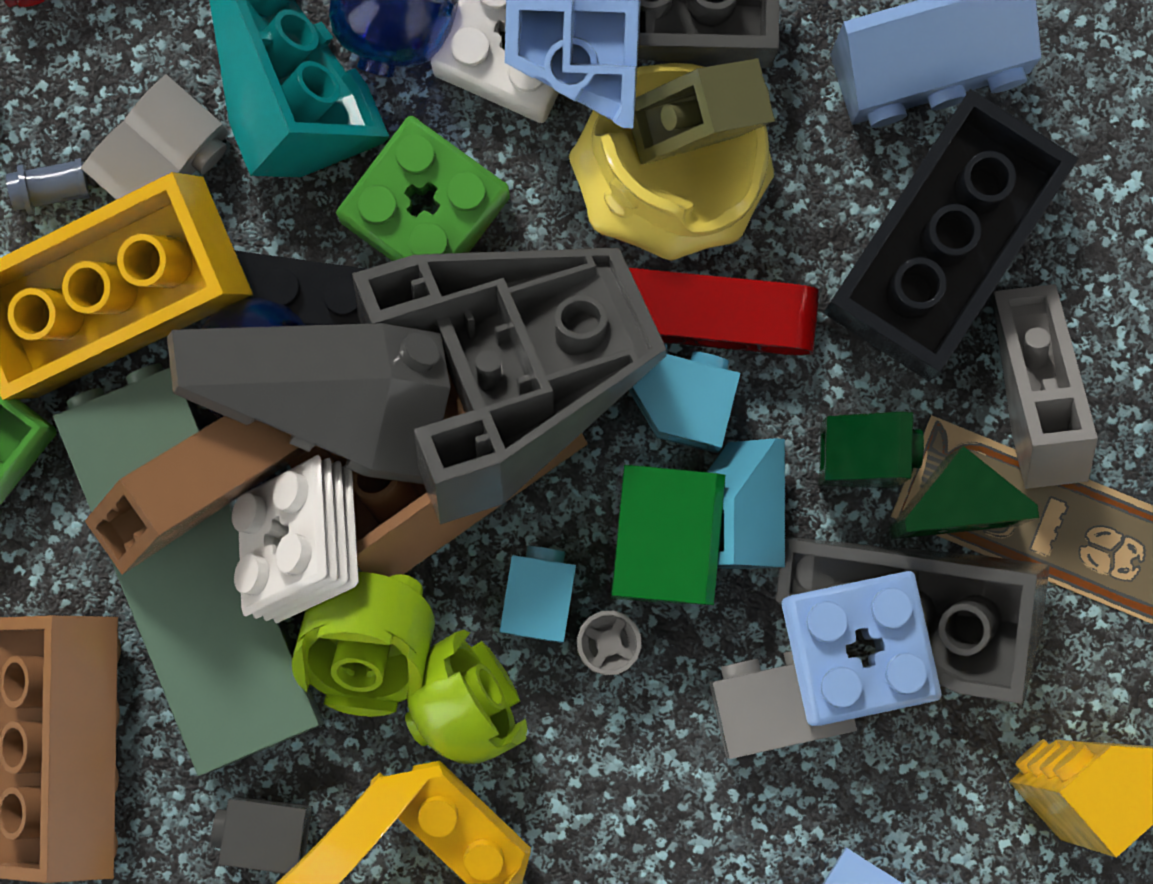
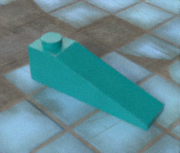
[209,0,389,177]

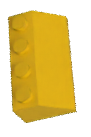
[1009,739,1153,858]

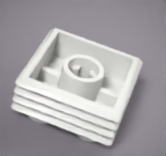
[431,0,559,123]
[232,455,359,623]

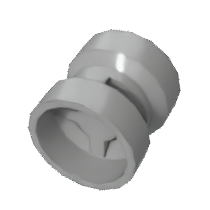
[577,610,641,675]

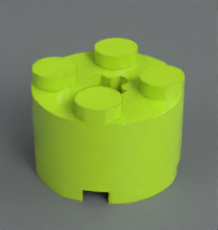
[292,572,435,717]

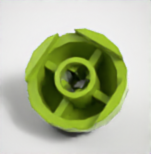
[405,629,528,764]

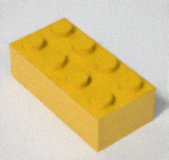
[0,172,253,400]

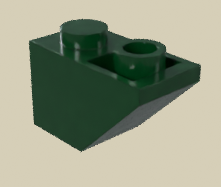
[818,412,924,489]

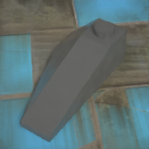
[776,537,1050,704]

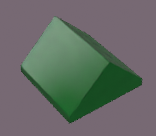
[611,465,726,605]

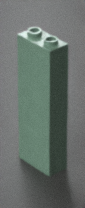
[53,363,325,776]

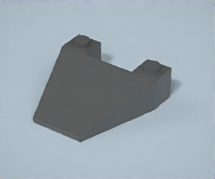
[352,248,666,525]

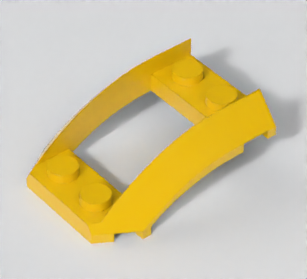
[276,761,531,884]

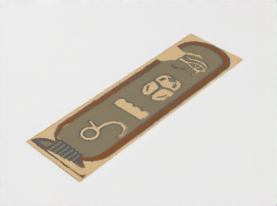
[891,415,1153,624]

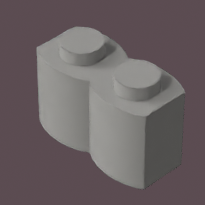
[81,74,229,200]

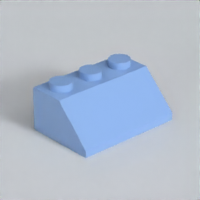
[830,0,1041,128]

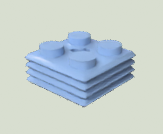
[781,571,942,726]

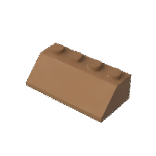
[0,615,121,883]

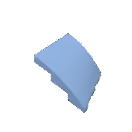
[505,0,641,129]

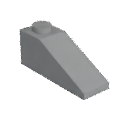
[993,284,1098,489]

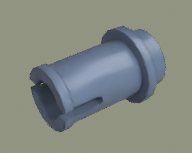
[6,158,90,215]

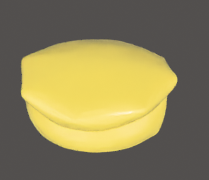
[569,63,774,261]

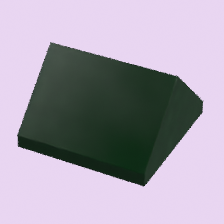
[890,446,1039,540]

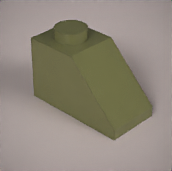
[631,58,775,164]

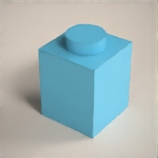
[499,546,576,643]

